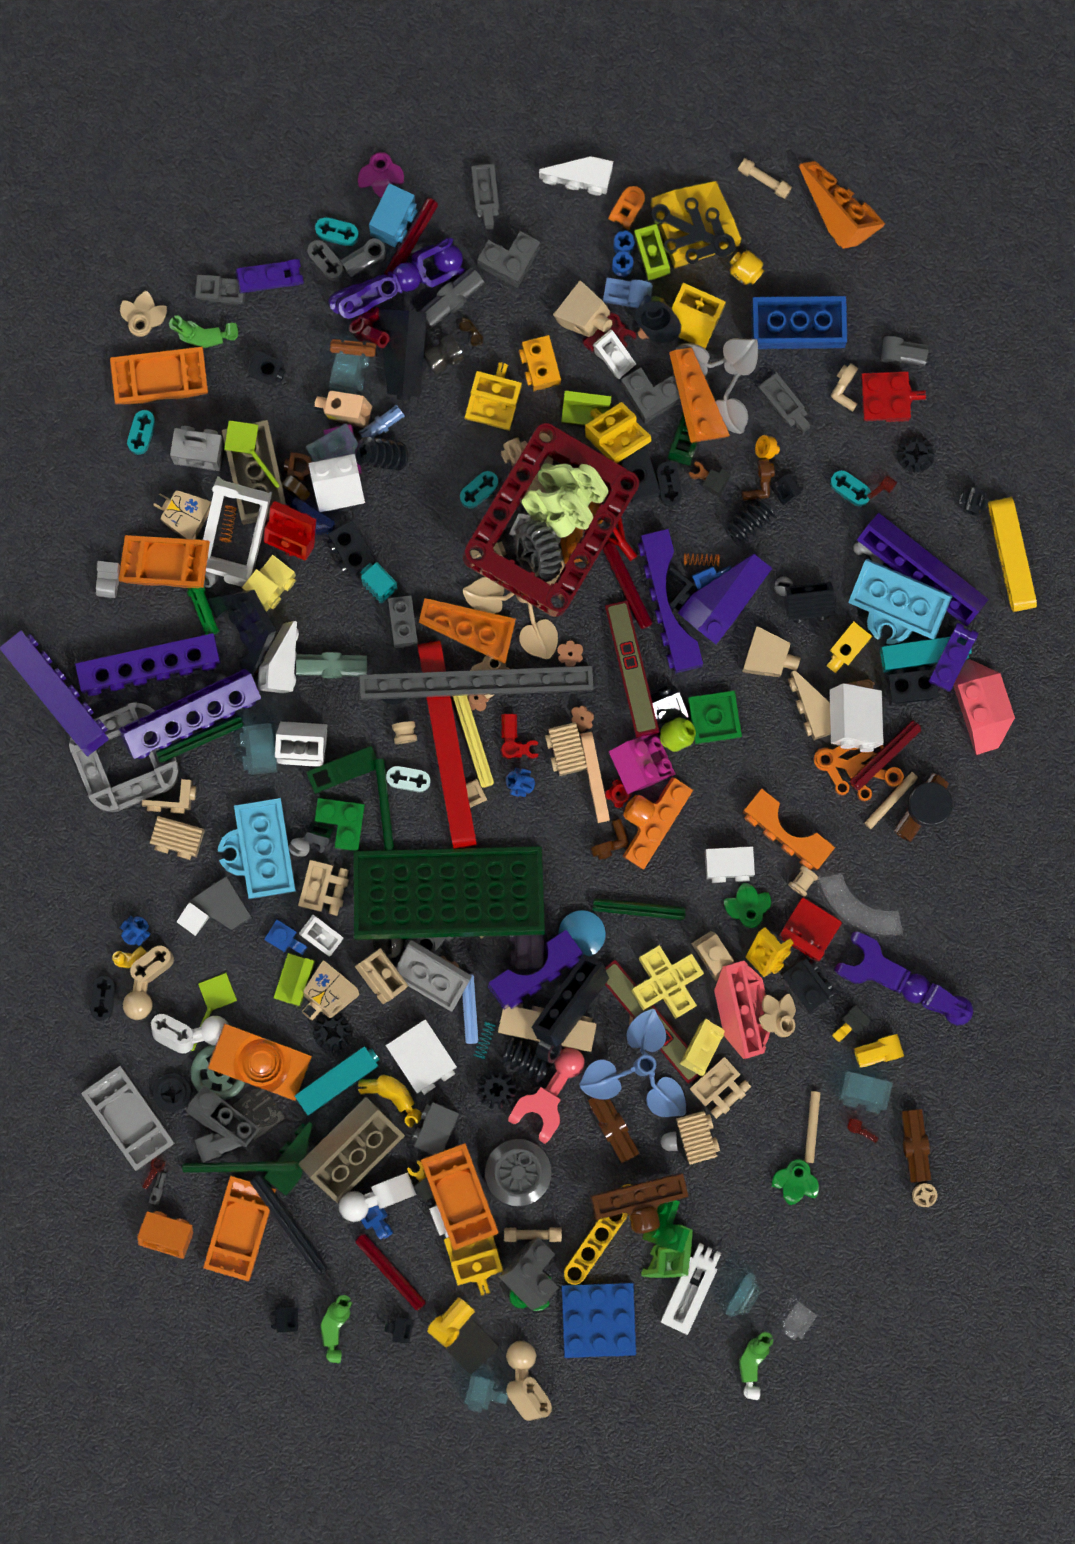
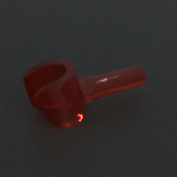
[867,476,897,499]
[848,1118,878,1143]
[142,1157,165,1189]

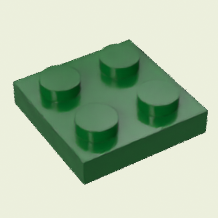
[688,691,742,745]

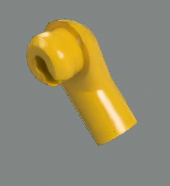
[112,946,147,968]

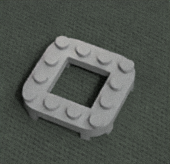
[69,702,179,812]

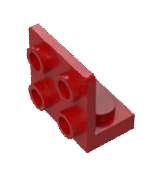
[778,898,842,962]

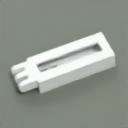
[660,1243,721,1335]

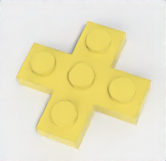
[631,945,704,1019]

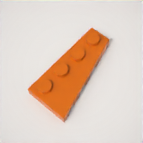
[669,348,730,443]
[419,598,516,664]

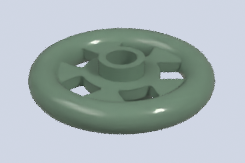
[191,1045,246,1100]

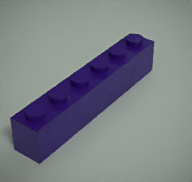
[857,513,989,627]
[0,631,109,757]

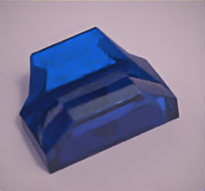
[292,497,336,535]

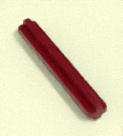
[384,198,438,275]
[603,543,652,629]
[849,721,921,791]
[355,1234,425,1310]

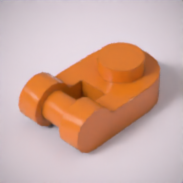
[608,186,645,230]

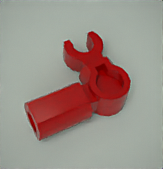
[500,714,538,759]

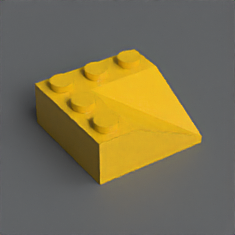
[651,181,741,269]

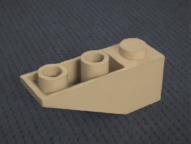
[788,671,831,740]

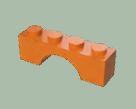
[743,789,835,871]

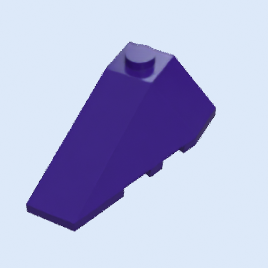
[677,554,772,644]

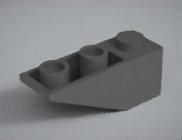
[186,1086,260,1148]

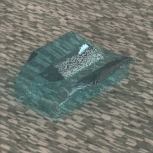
[306,424,358,462]
[724,1271,760,1317]

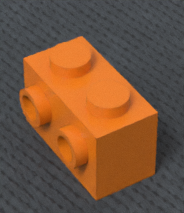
[137,1211,193,1259]

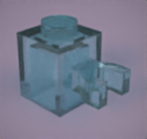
[464,1374,508,1413]

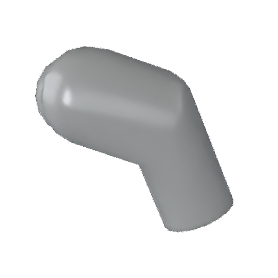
[853,542,885,565]

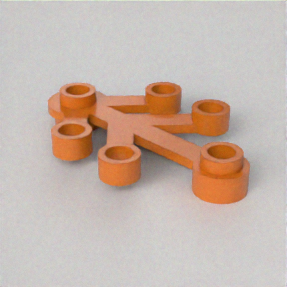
[814,745,904,801]

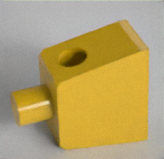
[825,622,872,673]

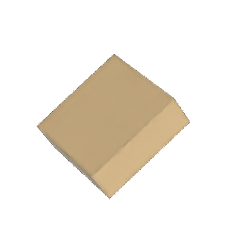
[466,779,487,808]

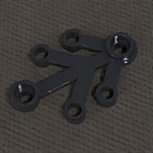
[651,197,735,264]

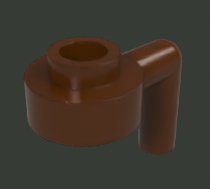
[742,459,775,501]
[590,819,628,860]

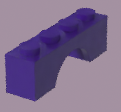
[488,930,583,1010]

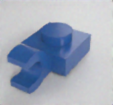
[691,566,732,590]
[264,920,308,955]
[361,1205,393,1240]

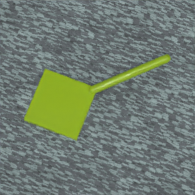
[224,421,280,488]
[191,973,237,1051]

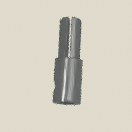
[148,1172,167,1206]

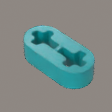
[315,217,359,246]
[127,410,156,455]
[460,471,498,509]
[830,471,871,506]

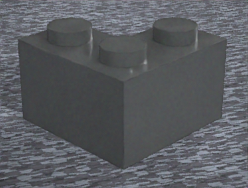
[477,231,540,288]
[620,368,681,424]
[412,1102,460,1155]
[499,1238,559,1310]

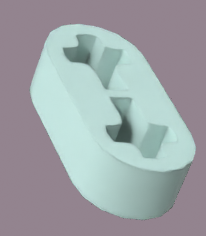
[386,766,430,792]

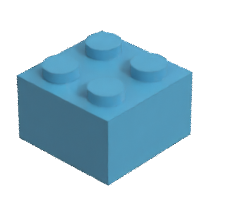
[369,183,417,248]

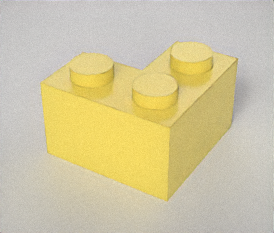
[242,555,296,612]

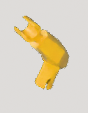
[358,1075,422,1127]

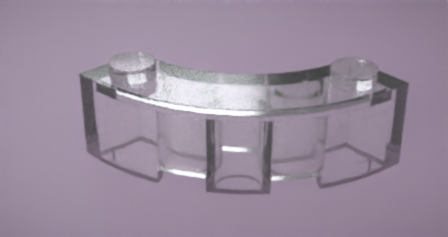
[817,874,903,936]

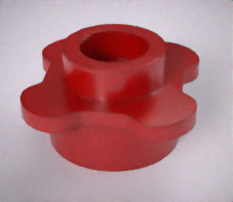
[605,780,632,808]

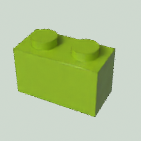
[634,224,670,281]

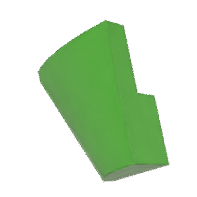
[641,1225,693,1278]

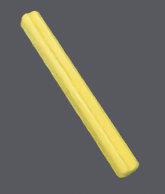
[452,696,494,788]

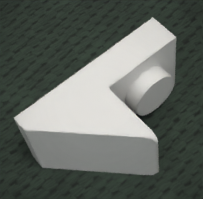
[593,329,636,379]

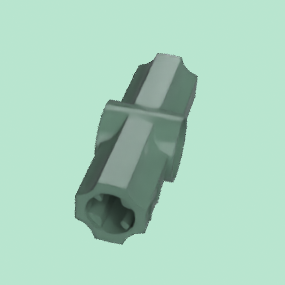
[296,652,367,678]

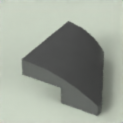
[189,877,252,930]

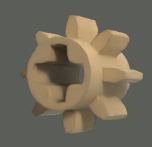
[501,438,527,466]

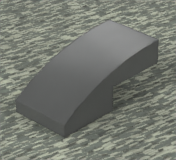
[195,275,245,305]

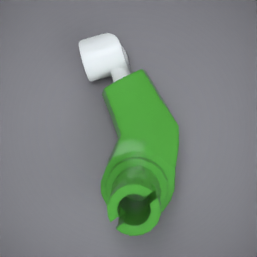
[739,1332,773,1400]

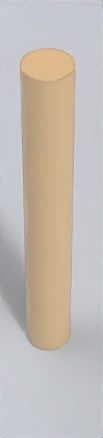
[864,772,918,829]
[805,1091,820,1163]

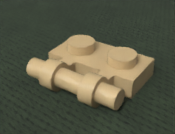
[298,860,349,916]
[690,1057,751,1119]

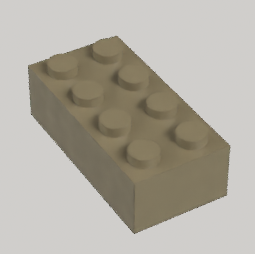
[222,420,286,525]
[298,1097,405,1203]

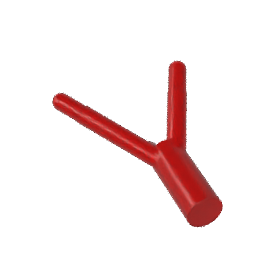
[607,518,637,561]

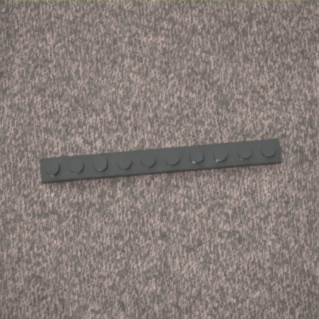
[358,666,594,700]

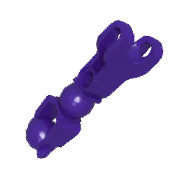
[329,238,466,319]
[833,931,974,1026]

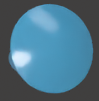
[558,910,605,958]

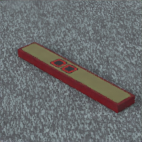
[605,600,659,738]
[605,960,698,1084]

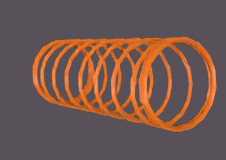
[219,506,237,542]
[684,553,719,566]

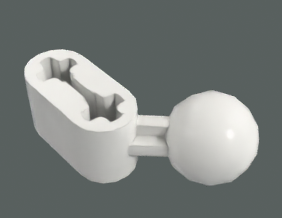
[151,1014,229,1053]
[339,1173,416,1222]

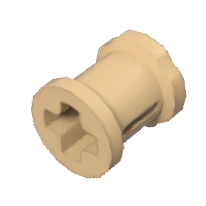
[788,866,819,897]

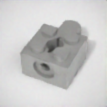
[170,426,224,471]

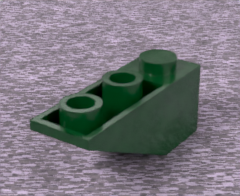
[306,746,377,794]
[264,1122,313,1196]

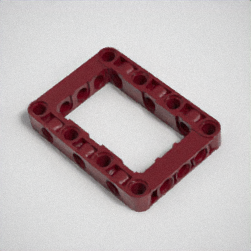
[462,423,639,617]

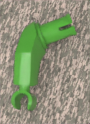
[169,316,238,348]
[320,1295,352,1363]

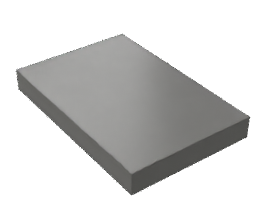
[396,940,472,1012]

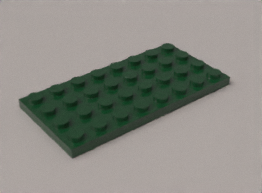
[354,847,545,940]

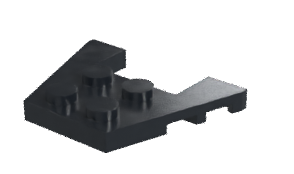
[207,590,276,678]

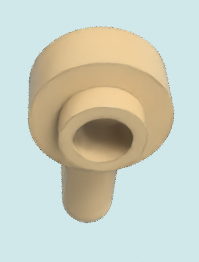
[831,363,858,412]

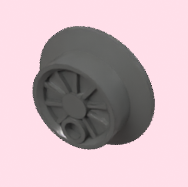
[485,1139,551,1206]

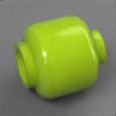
[660,718,696,752]

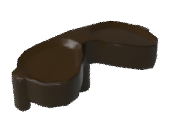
[459,317,483,347]

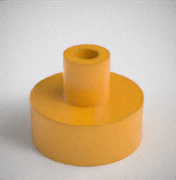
[755,435,780,460]

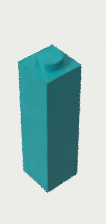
[880,636,972,673]
[295,1046,380,1116]

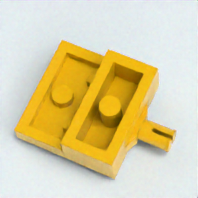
[465,363,522,431]
[585,402,651,463]
[444,1236,503,1295]

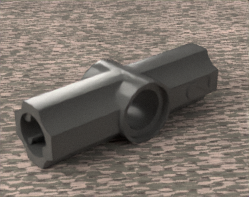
[419,267,484,328]

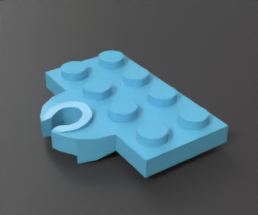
[848,559,952,644]
[218,798,296,899]

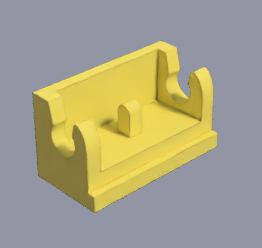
[680,1019,725,1076]

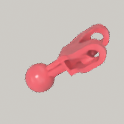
[508,1047,585,1144]

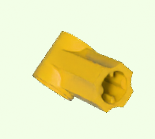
[854,1034,904,1068]
[427,1297,475,1347]

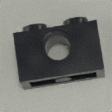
[617,448,660,504]

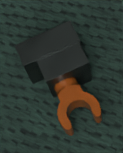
[689,462,730,497]

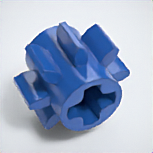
[506,768,535,797]
[120,916,150,946]

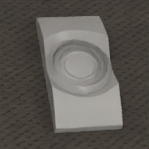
[81,1066,175,1171]

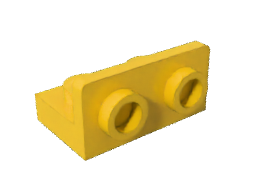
[746,927,793,977]

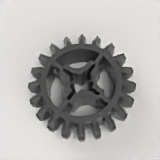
[513,520,562,582]

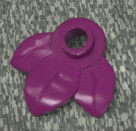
[358,152,404,198]

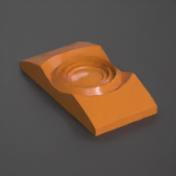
[110,347,208,404]
[119,535,210,588]
[207,1024,312,1101]
[421,1144,499,1250]
[203,1176,276,1281]

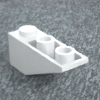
[539,157,613,195]
[258,621,298,693]

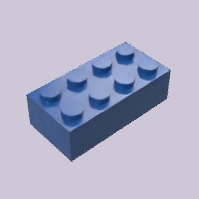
[751,296,847,349]

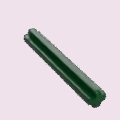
[156,715,243,762]
[593,898,686,920]

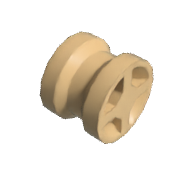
[392,721,417,744]
[912,1183,937,1207]

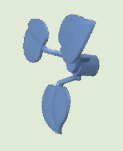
[579,1009,686,1117]

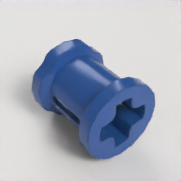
[613,231,635,255]
[612,251,633,277]

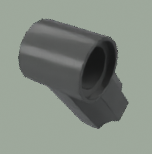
[340,239,386,278]
[880,336,929,366]
[194,1133,242,1163]

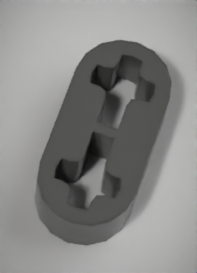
[307,240,343,281]

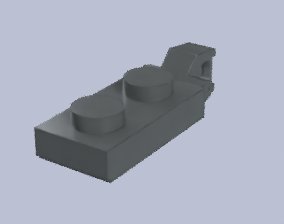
[471,163,499,230]
[758,373,811,434]

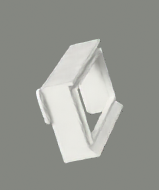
[203,476,272,587]

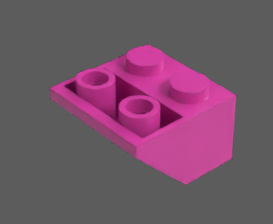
[609,733,676,794]

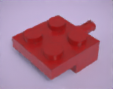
[861,372,926,422]
[264,501,316,561]

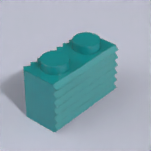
[361,562,398,603]

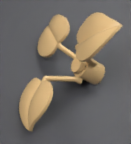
[463,552,565,659]

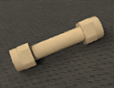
[738,158,792,199]
[504,1227,561,1242]

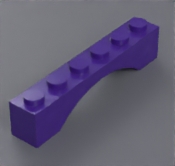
[637,529,703,674]

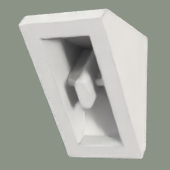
[299,915,344,957]

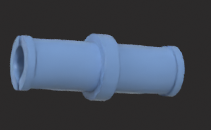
[359,405,405,438]

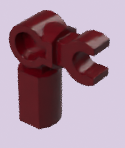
[349,307,390,348]
[581,313,637,353]

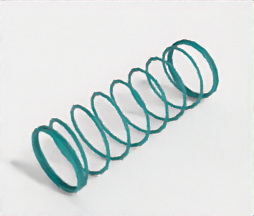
[474,1022,496,1059]

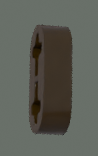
[282,475,310,504]

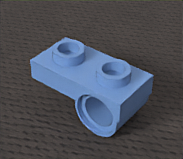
[603,278,653,308]

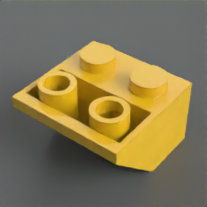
[672,283,726,349]

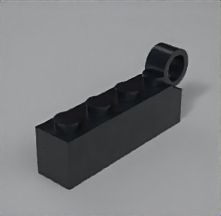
[531,955,609,1063]

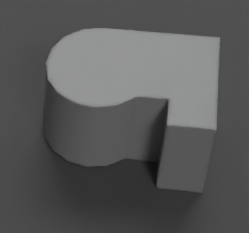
[96,561,121,598]

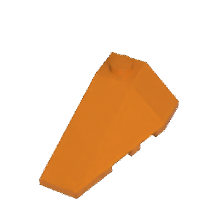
[799,161,885,249]

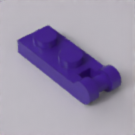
[236,259,304,293]
[928,623,979,692]

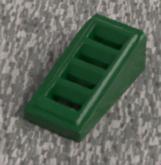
[668,413,698,466]

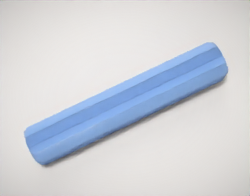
[462,974,478,1044]

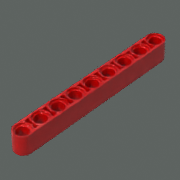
[417,640,477,849]

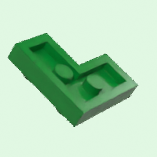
[315,798,365,851]
[642,1200,690,1253]

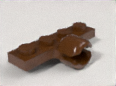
[590,1173,688,1234]

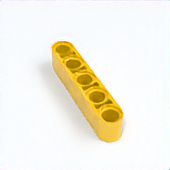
[988,497,1037,612]
[564,1184,631,1285]

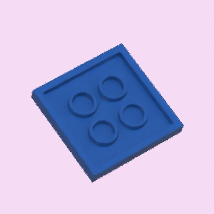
[562,1283,636,1358]

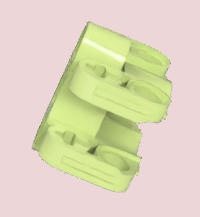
[522,463,608,538]

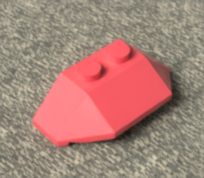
[953,659,1015,755]
[714,961,770,1059]

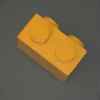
[519,335,561,391]

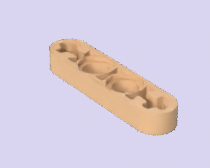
[580,731,610,823]

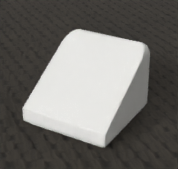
[177,902,209,936]

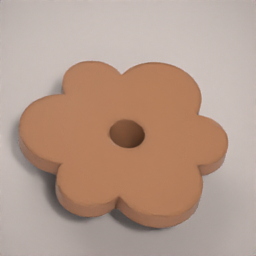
[557,641,583,667]
[467,695,490,711]
[571,706,594,732]

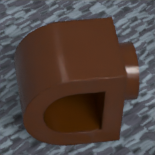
[284,452,312,480]

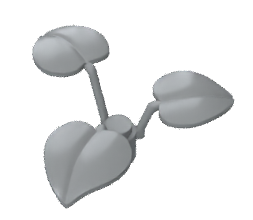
[676,338,758,434]

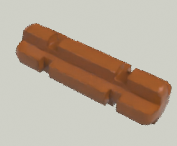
[330,339,376,357]

